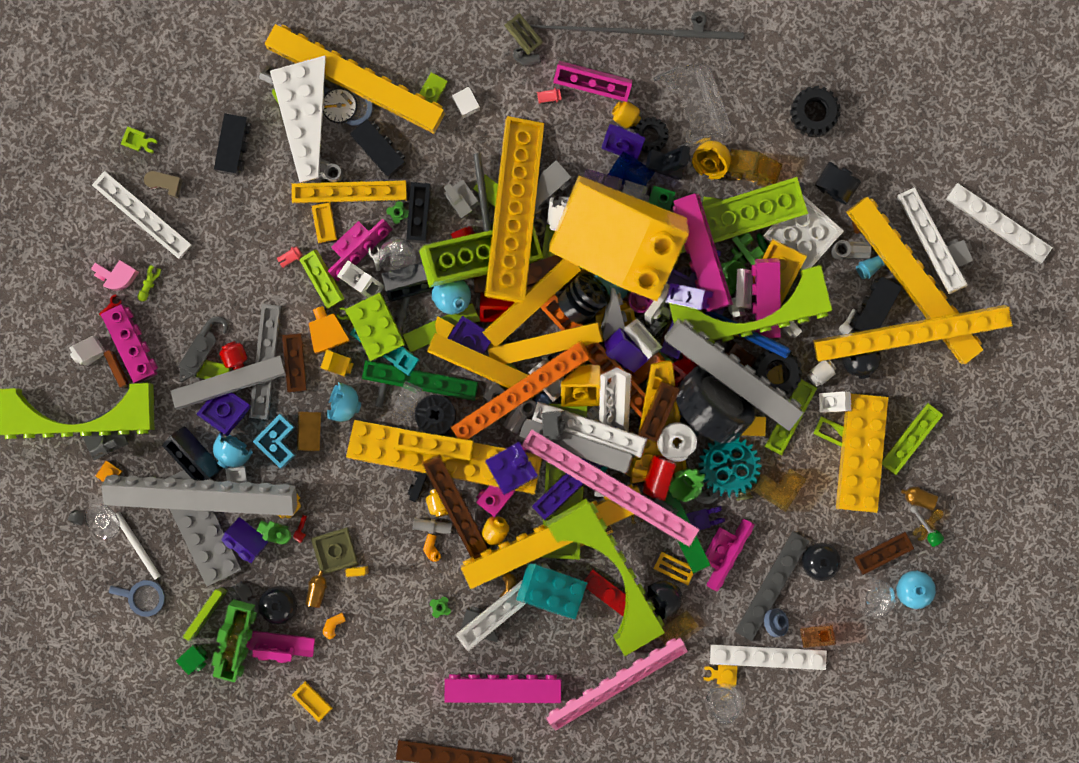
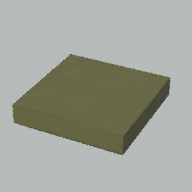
[311,527,359,575]

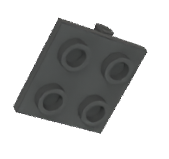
[82,410,129,461]

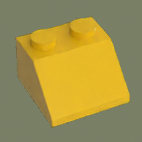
[561,364,600,407]

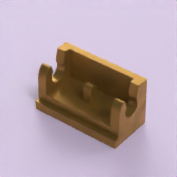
[297,412,321,451]

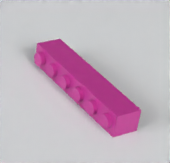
[673,193,733,312]
[445,674,561,703]

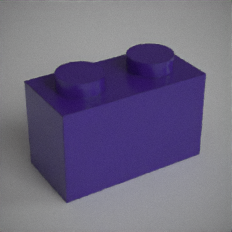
[604,328,650,373]
[221,517,269,564]

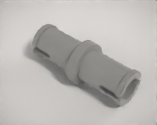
[412,518,452,535]

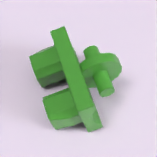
[731,232,765,265]
[257,521,291,545]

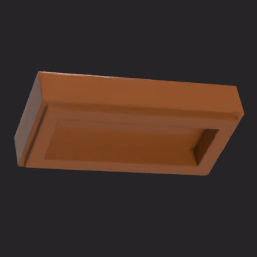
[103,350,130,388]

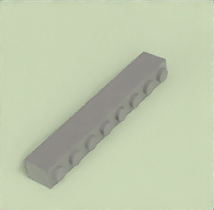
[664,318,803,431]

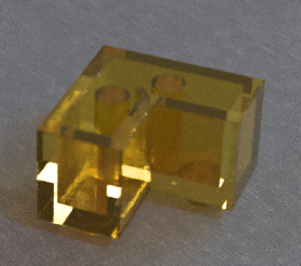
[727,149,783,187]
[752,469,807,512]

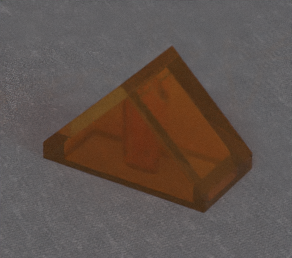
[800,623,836,648]

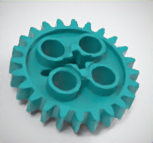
[699,437,761,498]

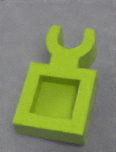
[121,126,158,154]

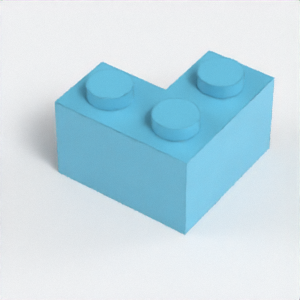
[253,414,296,469]

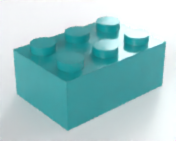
[516,563,587,620]

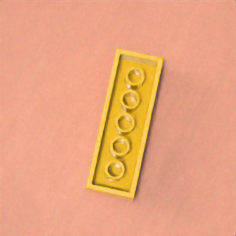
[836,393,888,513]

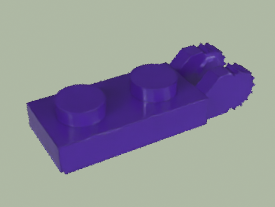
[686,506,725,530]

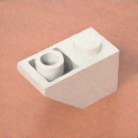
[69,336,106,366]

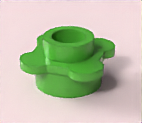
[387,201,408,224]
[430,597,451,618]

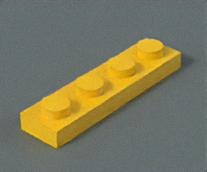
[393,429,474,461]

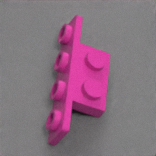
[328,219,392,281]
[705,519,754,592]
[246,631,315,663]

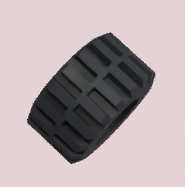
[790,86,840,137]
[752,350,802,395]

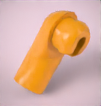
[423,533,441,562]

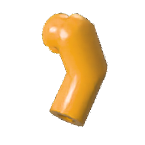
[323,613,346,639]

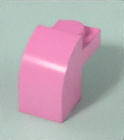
[91,260,139,290]

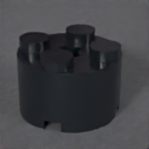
[815,162,861,205]

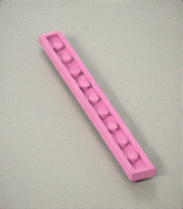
[522,429,699,546]

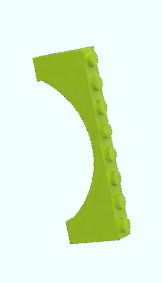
[669,265,832,344]
[0,383,155,439]
[546,499,665,656]

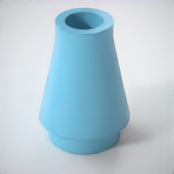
[856,255,885,279]

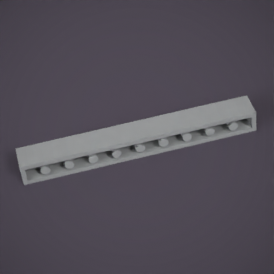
[101,475,297,516]

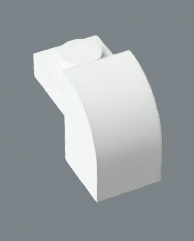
[337,261,384,298]

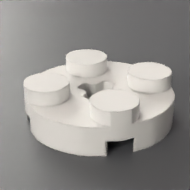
[657,422,697,462]

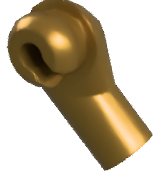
[499,572,517,597]

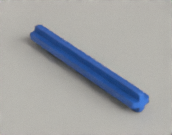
[705,311,790,358]

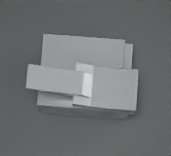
[444,180,480,219]

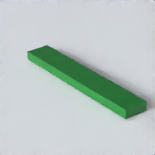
[362,360,478,401]
[665,489,711,574]

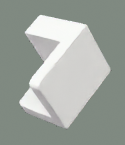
[452,87,480,119]

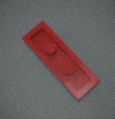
[584,569,626,616]

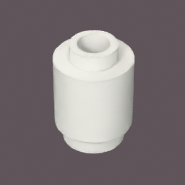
[807,360,836,387]

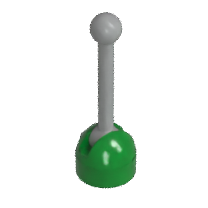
[910,506,944,547]

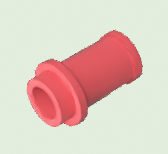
[537,87,562,104]
[277,246,303,268]

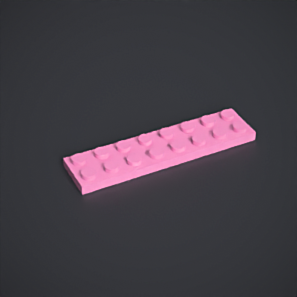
[546,638,688,730]

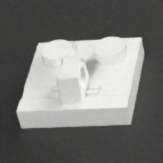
[644,283,672,327]

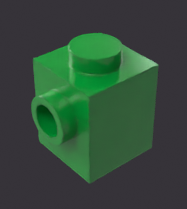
[648,186,677,211]
[176,644,208,675]

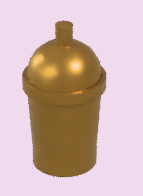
[901,486,938,511]
[305,571,328,608]

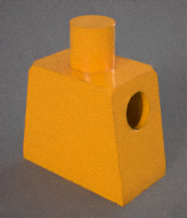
[309,306,351,354]

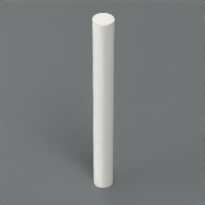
[113,511,161,580]

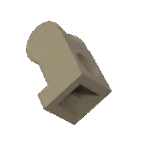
[144,171,183,198]

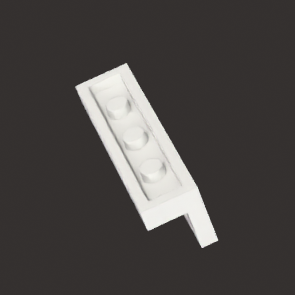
[599,368,631,432]

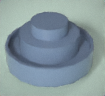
[764,608,789,637]

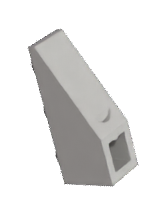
[534,160,572,216]
[601,288,627,342]

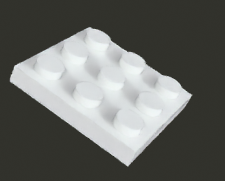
[763,194,844,270]

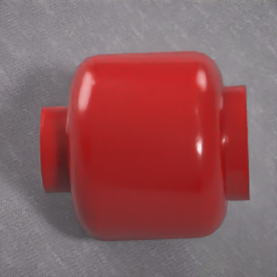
[219,341,248,370]

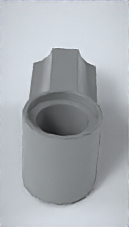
[319,158,344,182]
[831,240,871,259]
[503,398,537,434]

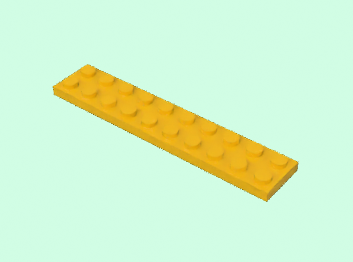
[485,116,544,303]
[346,420,542,494]

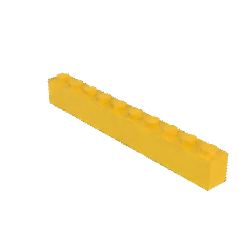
[264,24,445,134]
[846,197,983,364]
[813,305,1012,362]
[461,484,641,589]

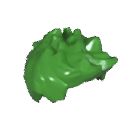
[721,260,746,296]
[669,468,705,502]

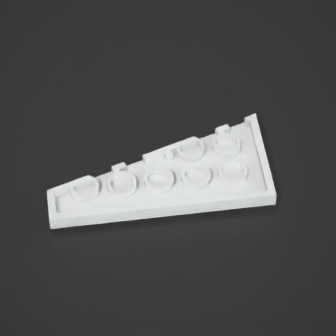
[270,56,326,183]

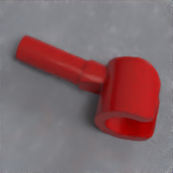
[99,295,122,317]
[293,515,307,543]

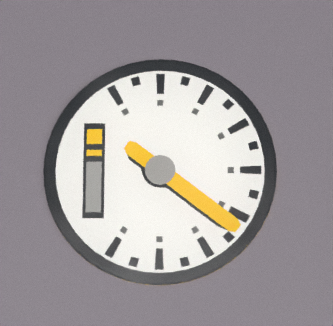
[323,88,357,124]

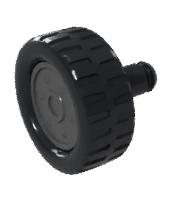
[676,366,756,443]

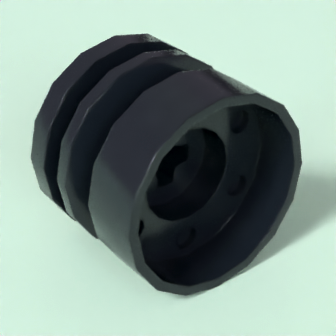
[558,273,610,325]
[415,395,456,436]

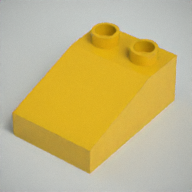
[549,175,689,301]

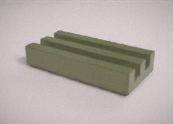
[504,13,544,55]

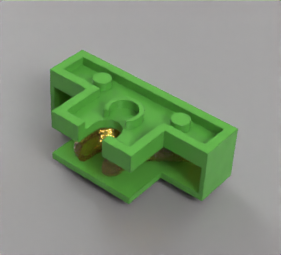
[212,599,257,682]

